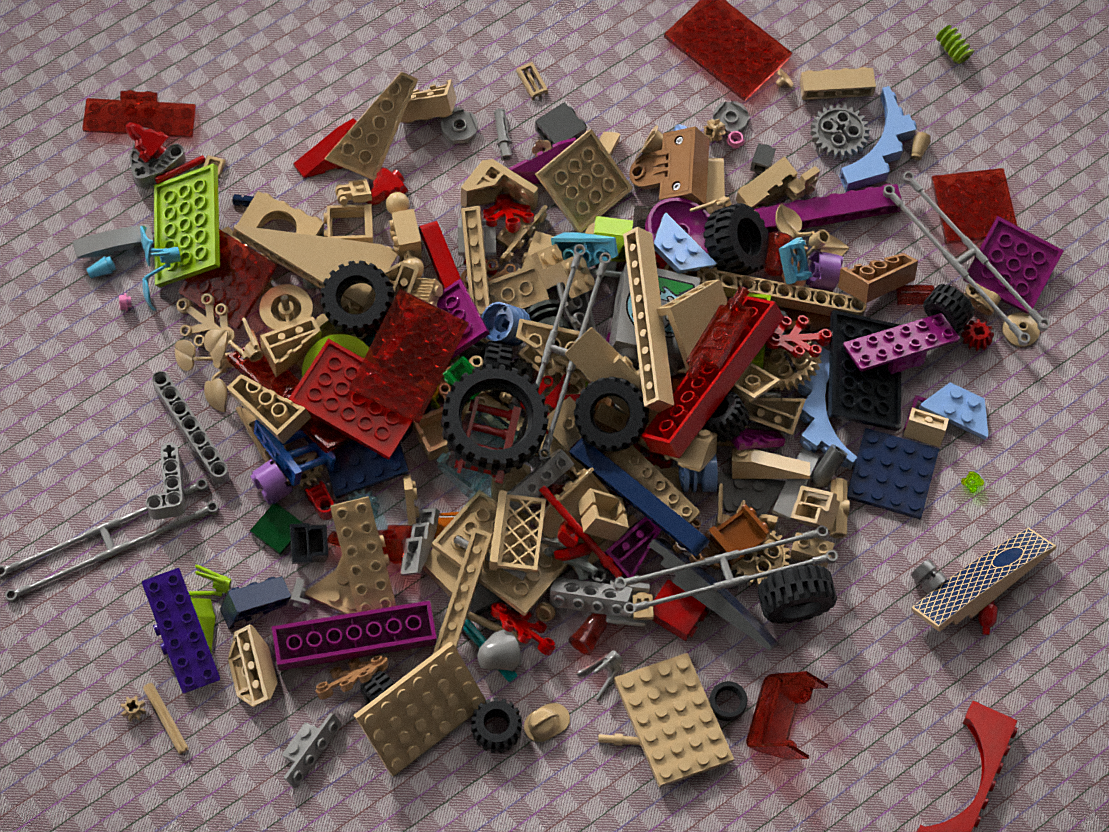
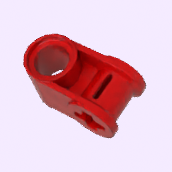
[304,481,334,520]

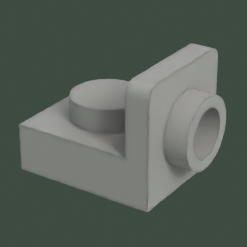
[289,578,311,611]

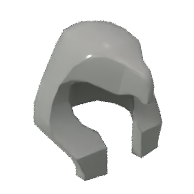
[477,630,522,671]

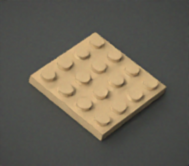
[535,129,633,233]

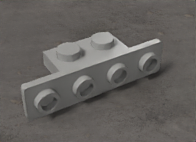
[282,713,342,789]

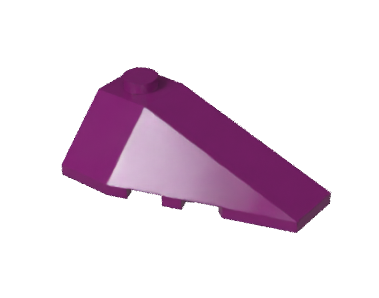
[508,138,576,184]

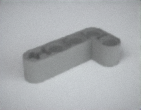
[145,442,186,520]

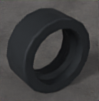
[709,681,748,722]

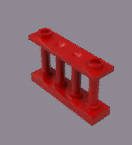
[454,396,521,484]

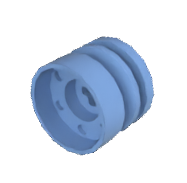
[482,302,531,347]
[679,454,718,493]

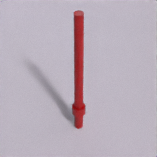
[539,485,623,578]

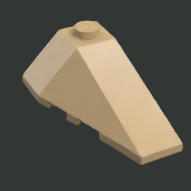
[516,319,581,371]

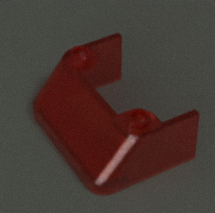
[746,671,829,760]

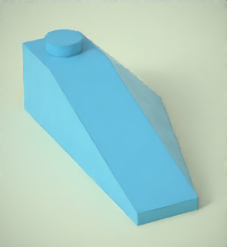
[551,232,618,268]

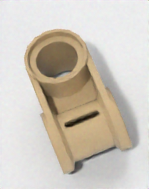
[964,283,1001,316]

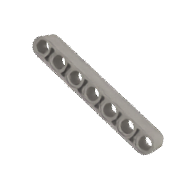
[152,371,229,484]

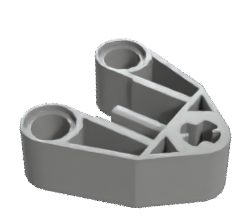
[129,128,186,187]

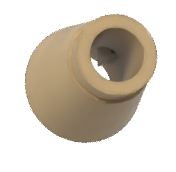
[911,132,931,160]

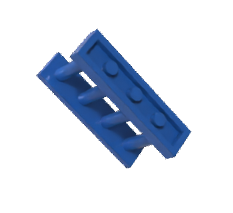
[254,420,336,486]

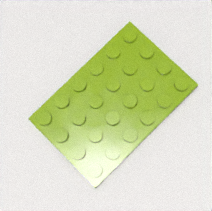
[154,163,220,288]

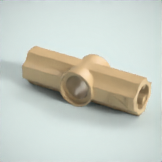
[829,478,849,539]

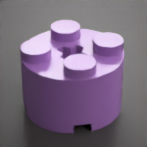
[806,251,843,291]
[250,459,293,505]

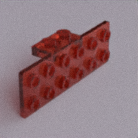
[82,90,196,138]

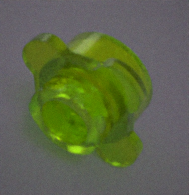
[961,471,984,493]

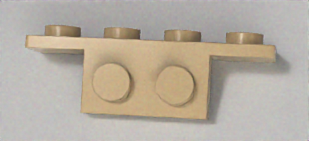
[496,205,548,266]

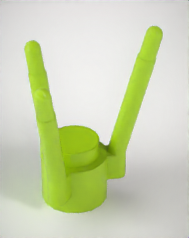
[188,564,232,597]

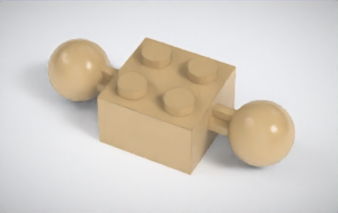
[386,192,424,280]

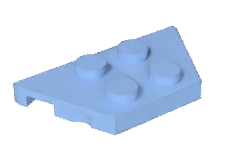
[654,213,717,274]
[919,382,988,440]

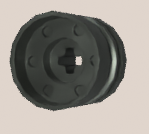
[526,299,571,329]

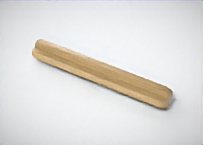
[143,683,188,754]

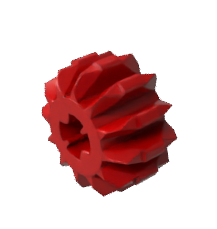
[961,319,994,352]

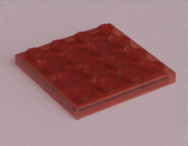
[931,168,1017,244]
[178,229,278,330]

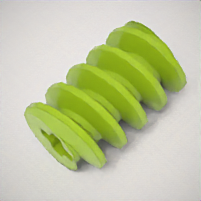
[936,25,974,64]

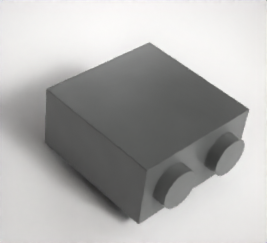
[535,102,587,147]

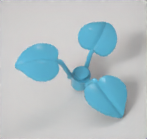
[140,226,181,311]

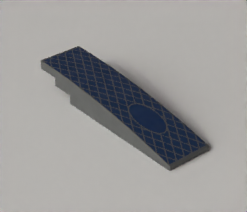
[649,537,779,651]

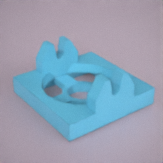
[779,237,813,284]

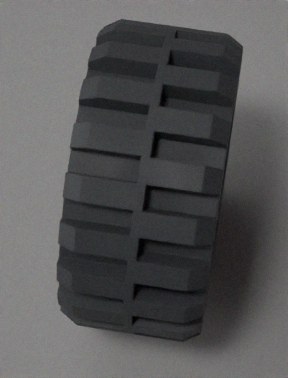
[704,203,770,275]
[320,260,396,337]
[574,377,649,452]
[758,565,837,624]

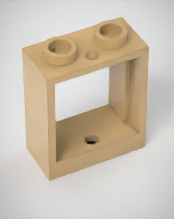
[323,204,373,243]

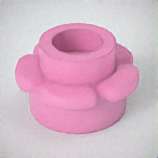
[726,131,745,149]
[119,293,132,311]

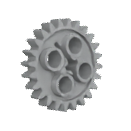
[810,104,870,160]

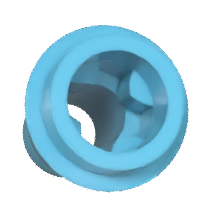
[86,256,116,279]

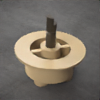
[259,284,313,330]

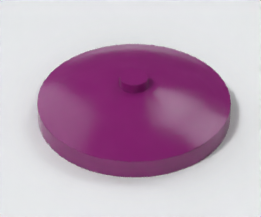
[645,198,710,253]

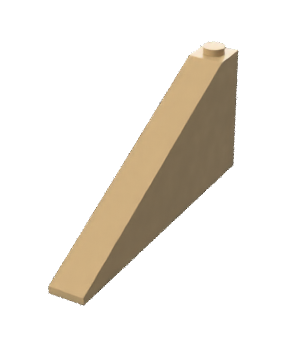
[232,225,398,313]

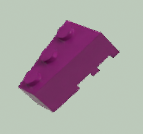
[604,517,661,579]

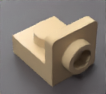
[632,592,654,620]

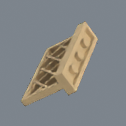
[489,490,546,573]

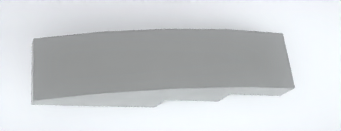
[72,224,154,259]
[772,448,820,520]
[401,508,440,576]

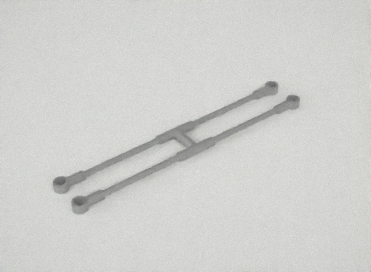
[883,171,1050,346]
[512,244,611,461]
[0,478,219,603]
[613,525,838,616]

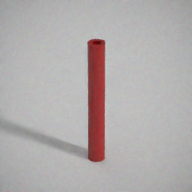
[154,155,206,184]

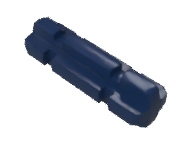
[232,194,254,207]

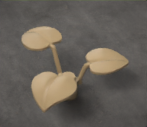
[775,204,849,286]
[175,329,236,412]

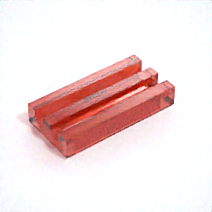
[896,285,934,305]

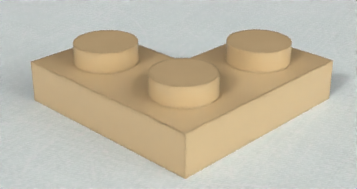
[403,474,419,526]

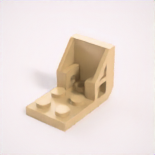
[461,159,538,210]

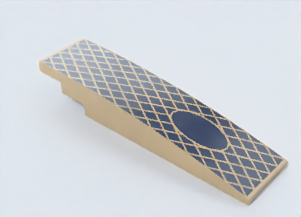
[912,528,1057,632]

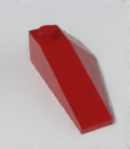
[293,118,357,178]

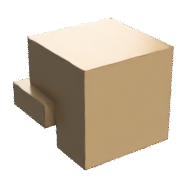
[790,486,840,531]

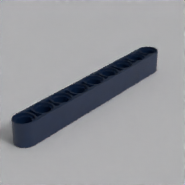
[569,438,710,557]

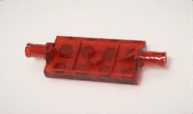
[686,286,754,380]

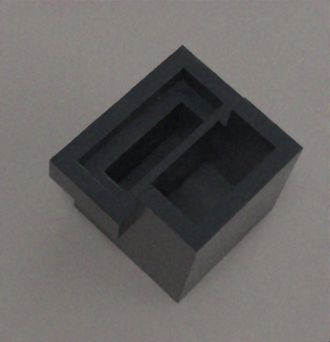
[289,523,328,564]

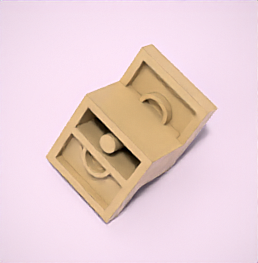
[531,244,595,299]

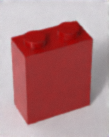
[652,579,709,641]

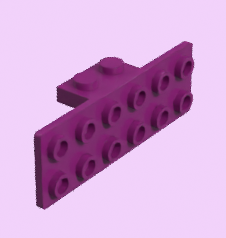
[843,313,960,374]

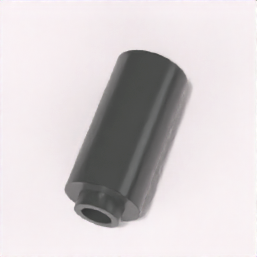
[810,444,848,488]

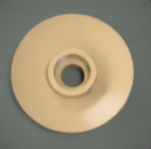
[1002,312,1040,347]

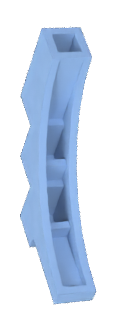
[839,86,917,192]
[797,348,857,470]

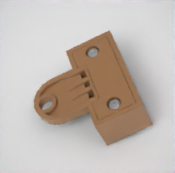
[629,126,710,205]

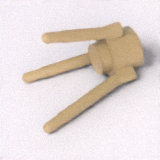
[690,196,731,212]
[228,318,263,362]
[716,483,746,528]

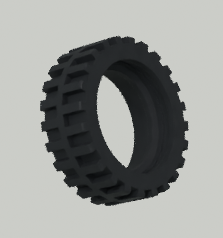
[441,364,549,475]

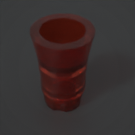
[765,232,794,276]
[568,613,608,656]

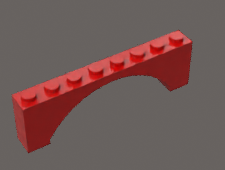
[916,701,1018,832]

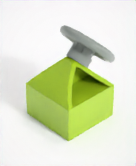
[589,216,633,277]

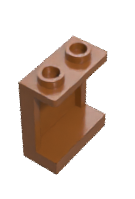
[707,504,770,566]

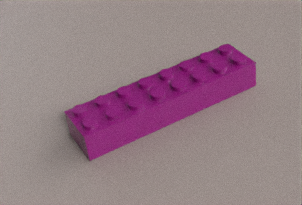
[271,601,437,671]

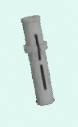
[494,108,513,161]

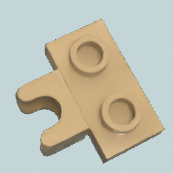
[785,166,820,201]

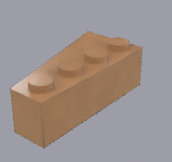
[838,253,918,303]

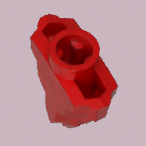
[125,122,169,163]
[366,167,408,206]

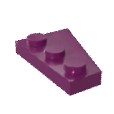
[730,428,786,450]

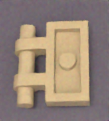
[335,179,372,206]

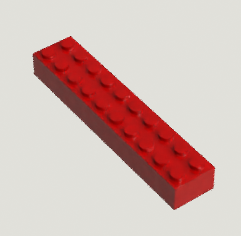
[641,296,784,459]

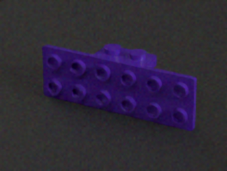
[142,568,220,694]

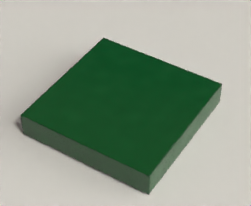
[250,503,303,555]

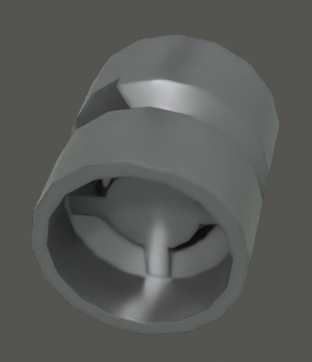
[911,559,948,595]

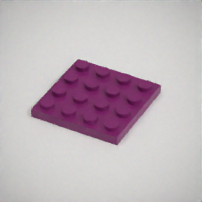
[963,216,1064,315]
[416,279,490,376]

